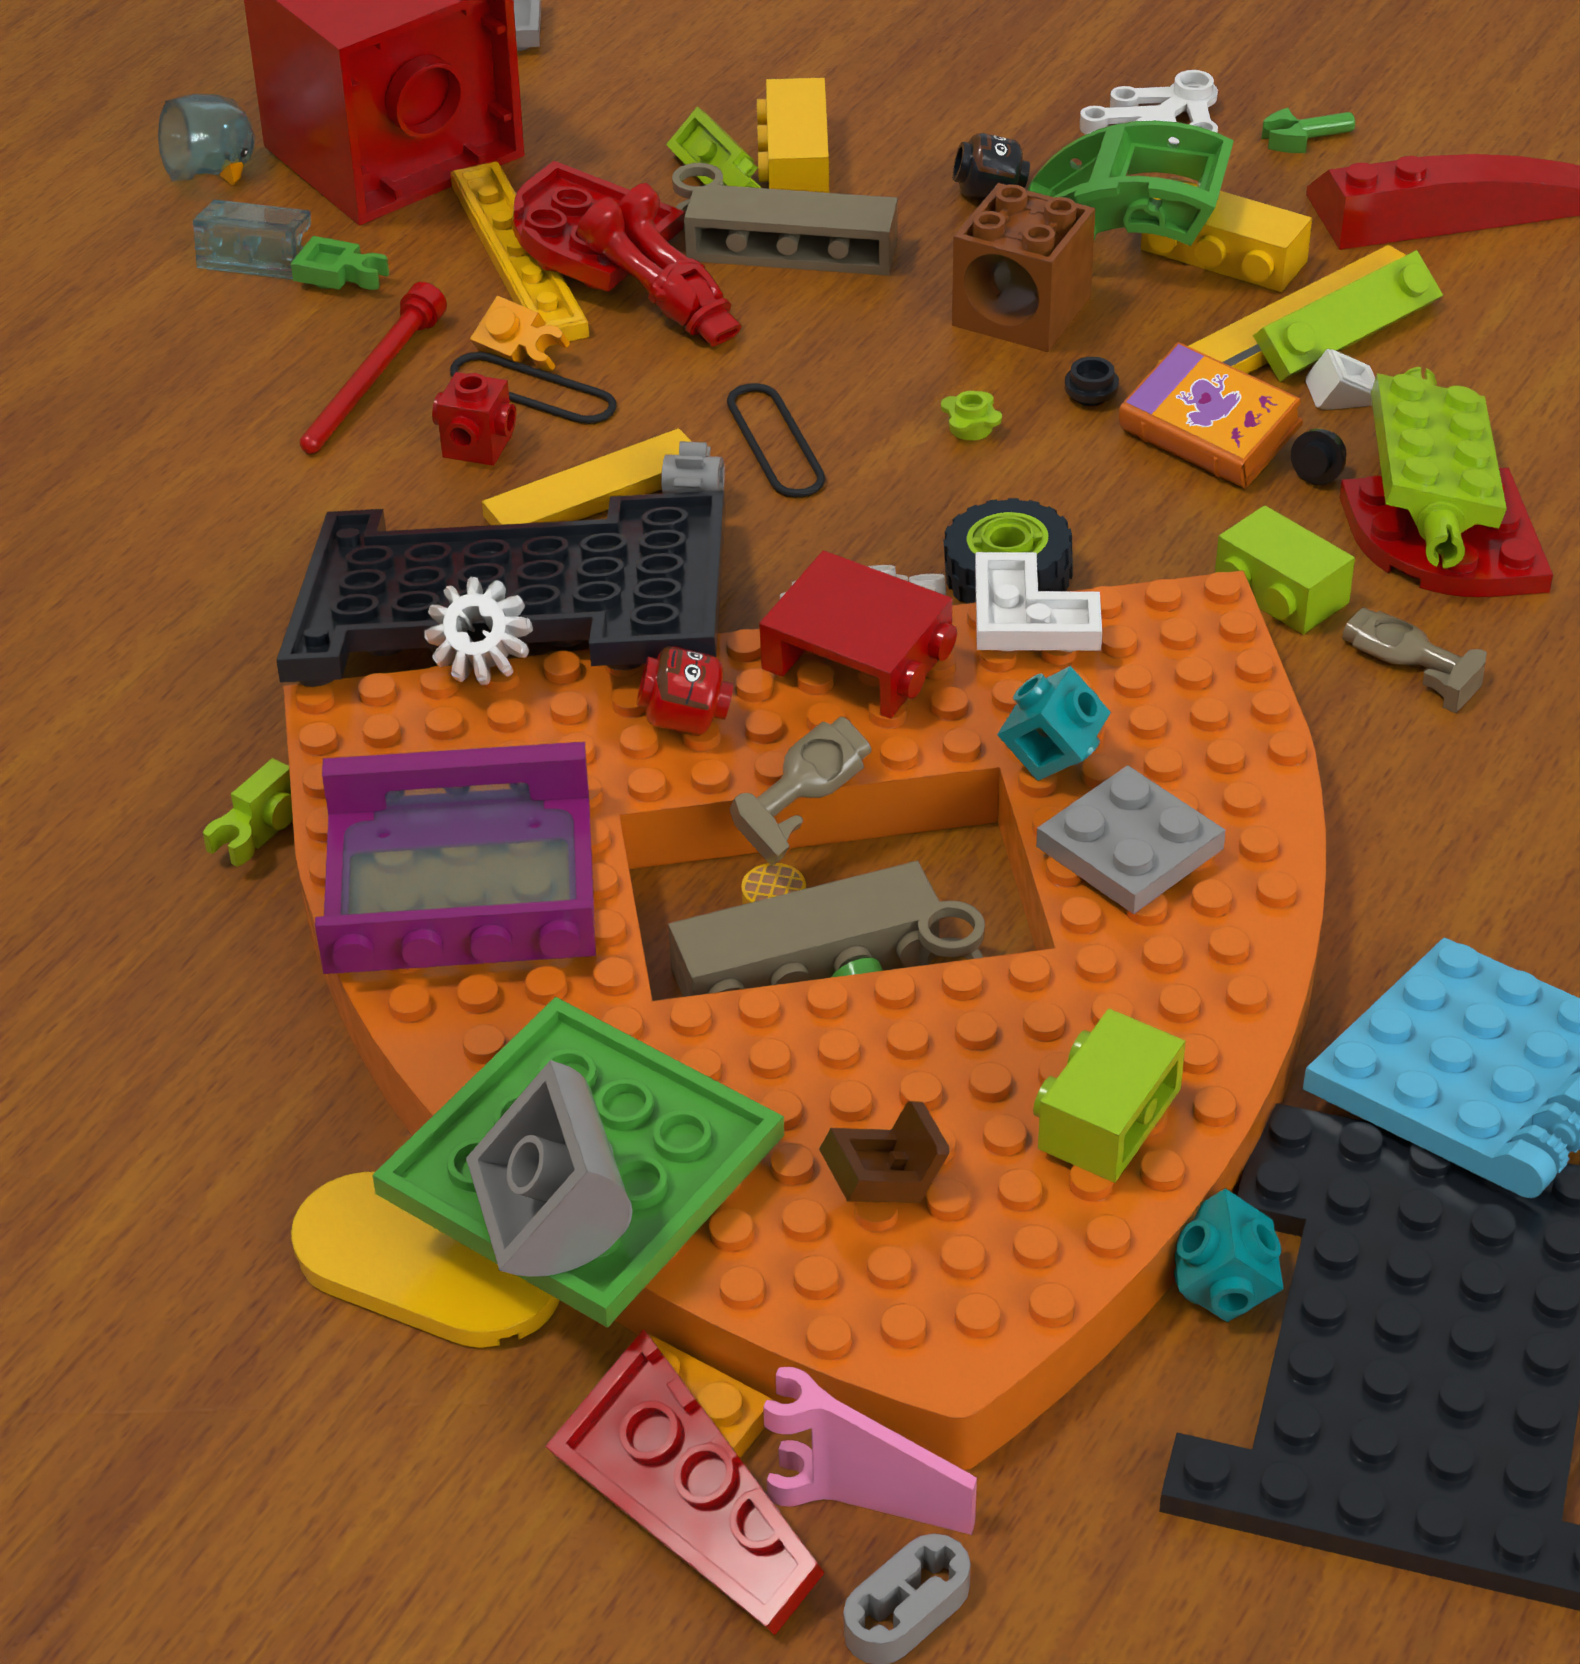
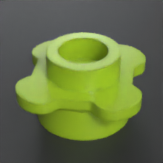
[941,391,1002,440]

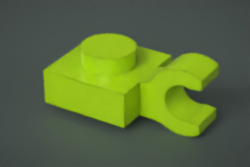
[203,758,293,867]

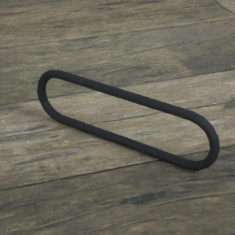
[450,352,617,424]
[727,383,825,497]

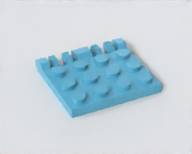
[1303,937,1580,1198]

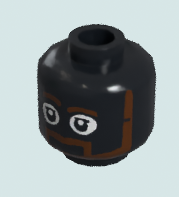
[952,133,1030,201]

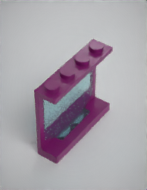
[315,742,596,974]

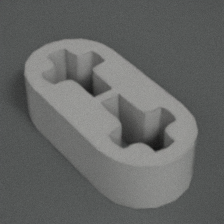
[843,1533,971,1664]

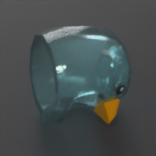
[158,94,255,186]

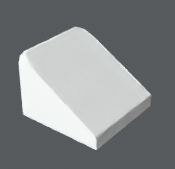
[1305,349,1375,410]

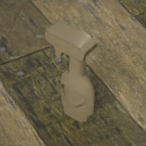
[1342,607,1487,713]
[729,716,872,866]

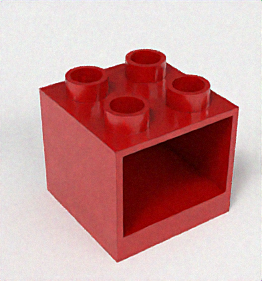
[244,0,525,226]

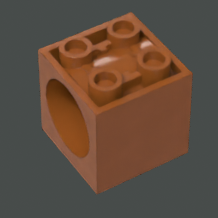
[952,183,1096,352]

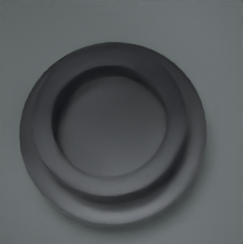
[1064,357,1119,406]
[1291,429,1347,485]

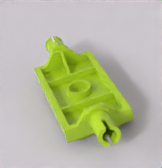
[1371,367,1507,568]

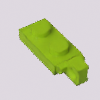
[666,106,762,188]

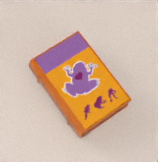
[1119,342,1303,489]

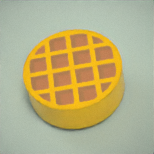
[741,863,806,905]

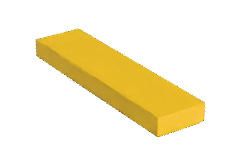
[482,428,692,525]

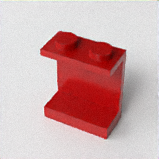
[759,550,957,719]

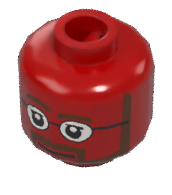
[636,646,733,736]

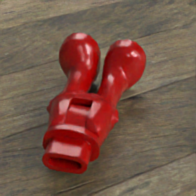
[577,182,742,347]

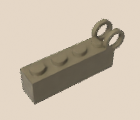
[672,163,898,276]
[668,860,985,997]

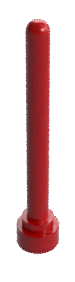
[300,282,447,454]

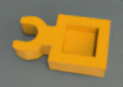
[470,296,570,371]

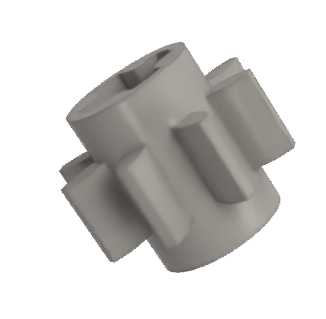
[661,441,725,493]

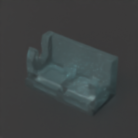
[193,199,311,279]

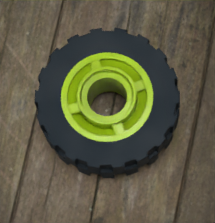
[943,498,1073,604]

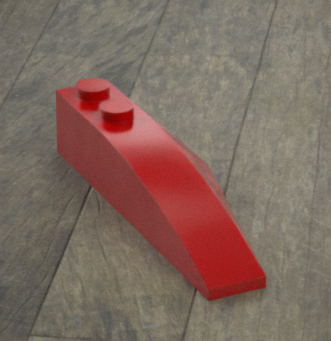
[1306,154,1580,250]

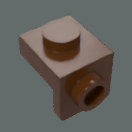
[819,1101,949,1203]

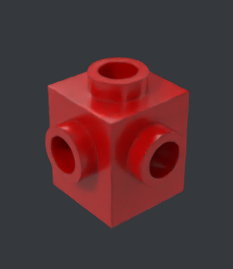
[432,372,517,466]

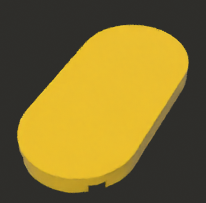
[291,1172,560,1348]

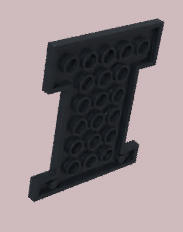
[276,490,726,687]
[1159,1103,1580,1611]

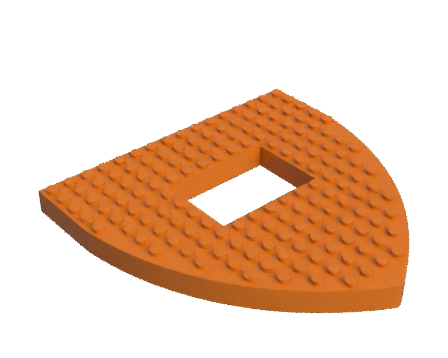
[283,570,1326,1471]

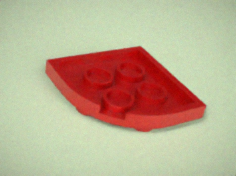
[512,161,685,292]
[1339,467,1553,597]

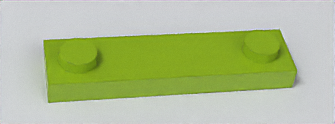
[1253,250,1443,382]

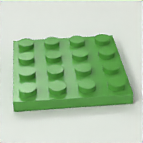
[372,997,784,1328]

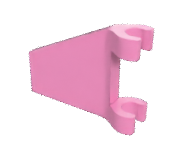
[763,1367,977,1535]

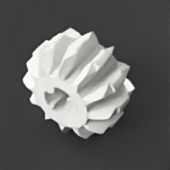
[425,577,533,685]

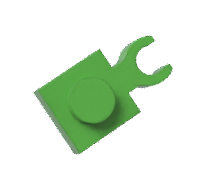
[291,236,390,290]

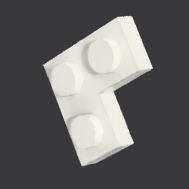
[975,552,1102,652]

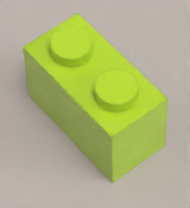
[1215,505,1355,635]
[1033,1008,1186,1183]

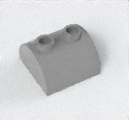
[466,1060,632,1277]

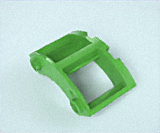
[1027,120,1234,246]

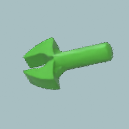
[1261,108,1355,153]

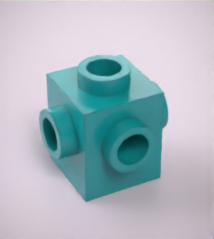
[997,666,1111,781]
[1174,1188,1284,1322]

